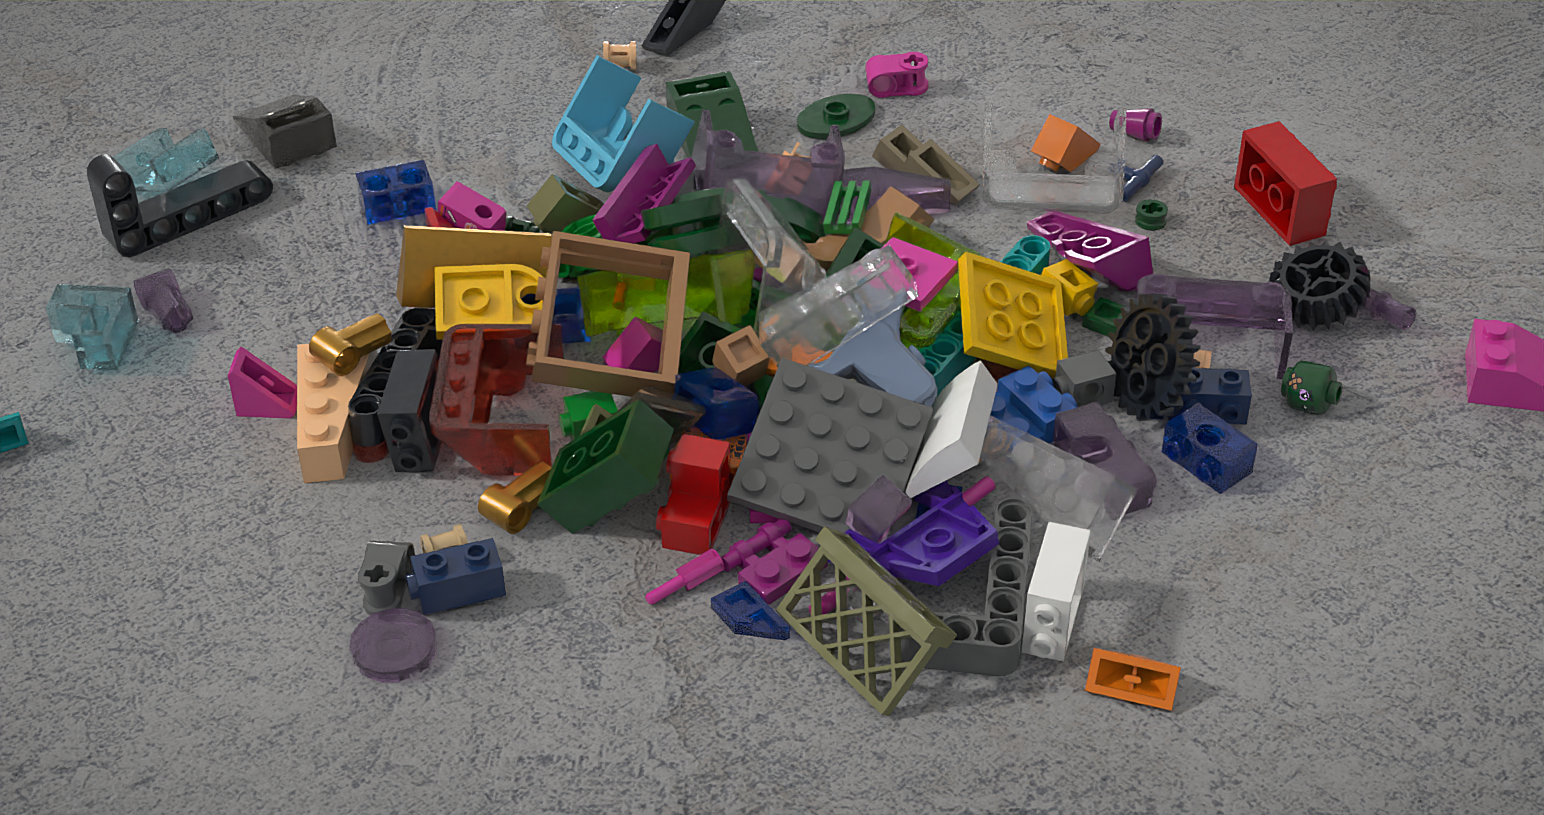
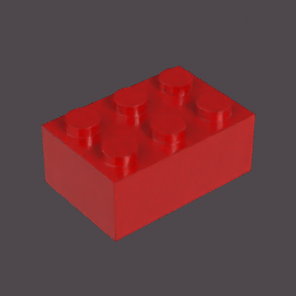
[1234,121,1337,246]

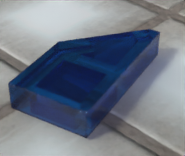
[711,580,790,641]

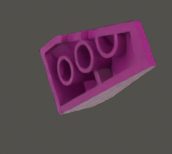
[1027,210,1154,291]

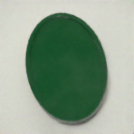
[797,94,875,139]

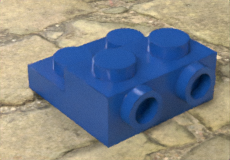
[990,366,1078,461]

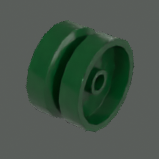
[641,194,731,258]

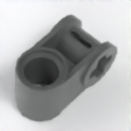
[358,540,415,617]

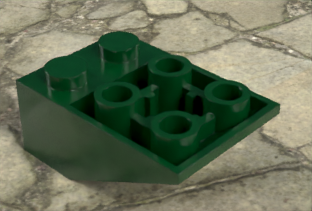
[665,71,760,170]

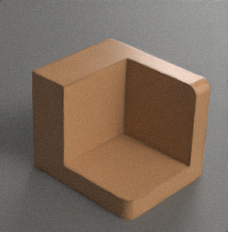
[712,325,771,393]

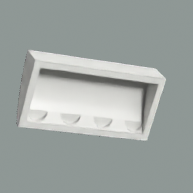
[906,360,998,498]

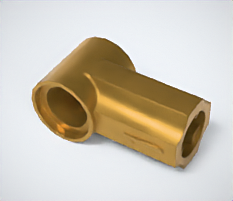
[309,313,392,376]
[478,461,552,534]

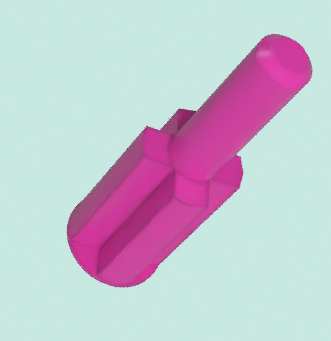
[645,549,725,605]

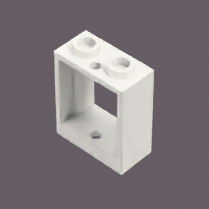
[1021,522,1091,662]

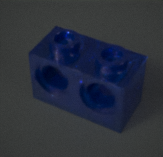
[355,159,436,225]

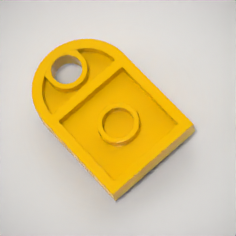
[435,264,543,339]

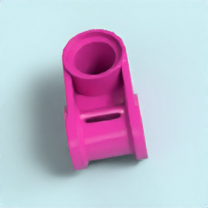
[865,52,928,98]

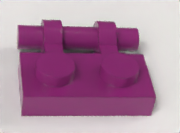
[721,519,828,607]

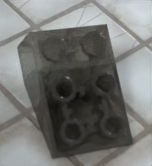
[233,95,337,169]

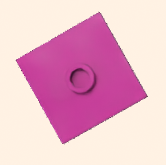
[854,237,958,312]

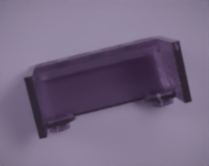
[692,109,845,227]
[1133,274,1293,379]

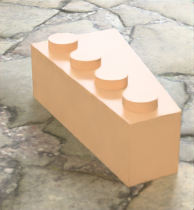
[297,344,377,483]

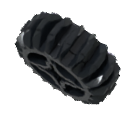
[1269,239,1371,331]

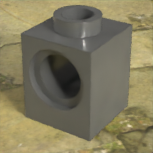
[1052,350,1116,412]

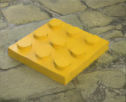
[958,252,1068,380]

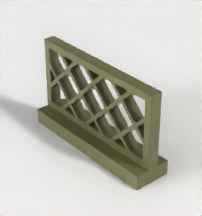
[775,526,957,717]

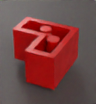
[656,434,731,555]

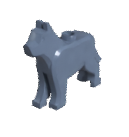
[804,278,938,408]

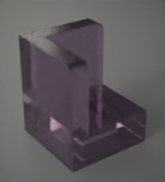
[846,475,912,544]

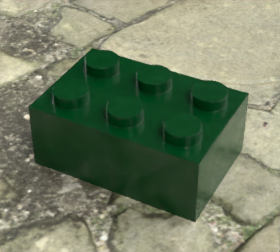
[537,399,674,534]

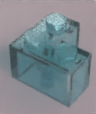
[46,284,139,371]

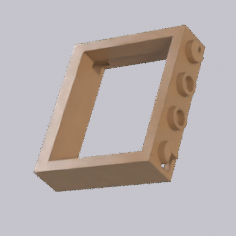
[526,231,690,403]

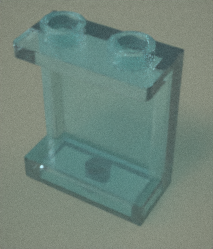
[113,128,220,192]

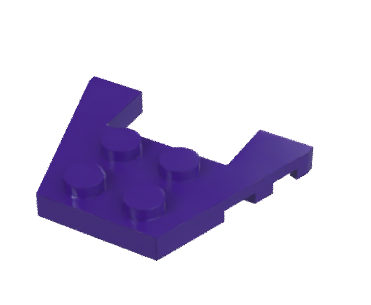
[827,480,999,586]

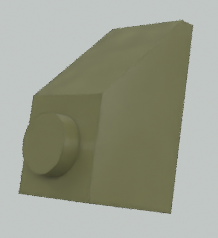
[527,174,604,233]

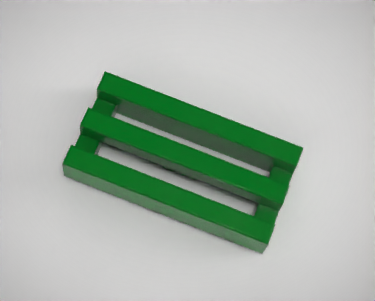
[823,180,872,234]

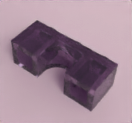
[1053,402,1157,520]

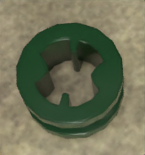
[1135,199,1168,231]

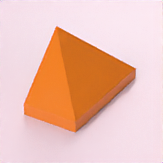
[1085,648,1181,711]

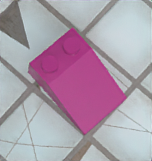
[1465,319,1544,412]

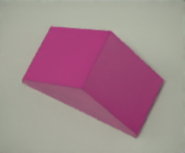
[603,316,663,373]
[227,346,297,419]

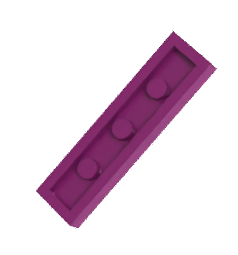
[592,144,696,244]

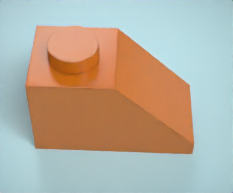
[1031,114,1101,172]

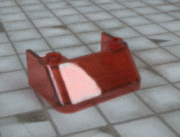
[429,324,564,476]

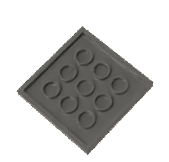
[727,358,933,544]

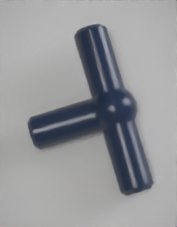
[1108,155,1164,202]

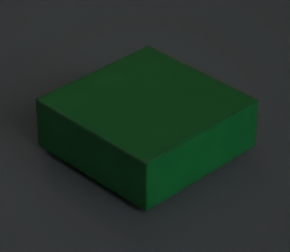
[1082,297,1126,337]

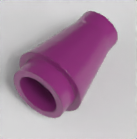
[1109,108,1162,142]

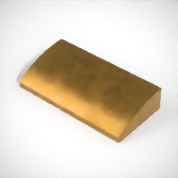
[396,226,552,308]

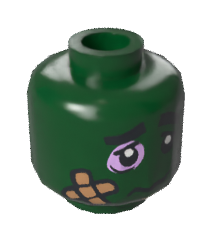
[1281,361,1343,415]

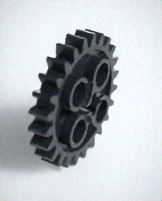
[1105,293,1201,420]

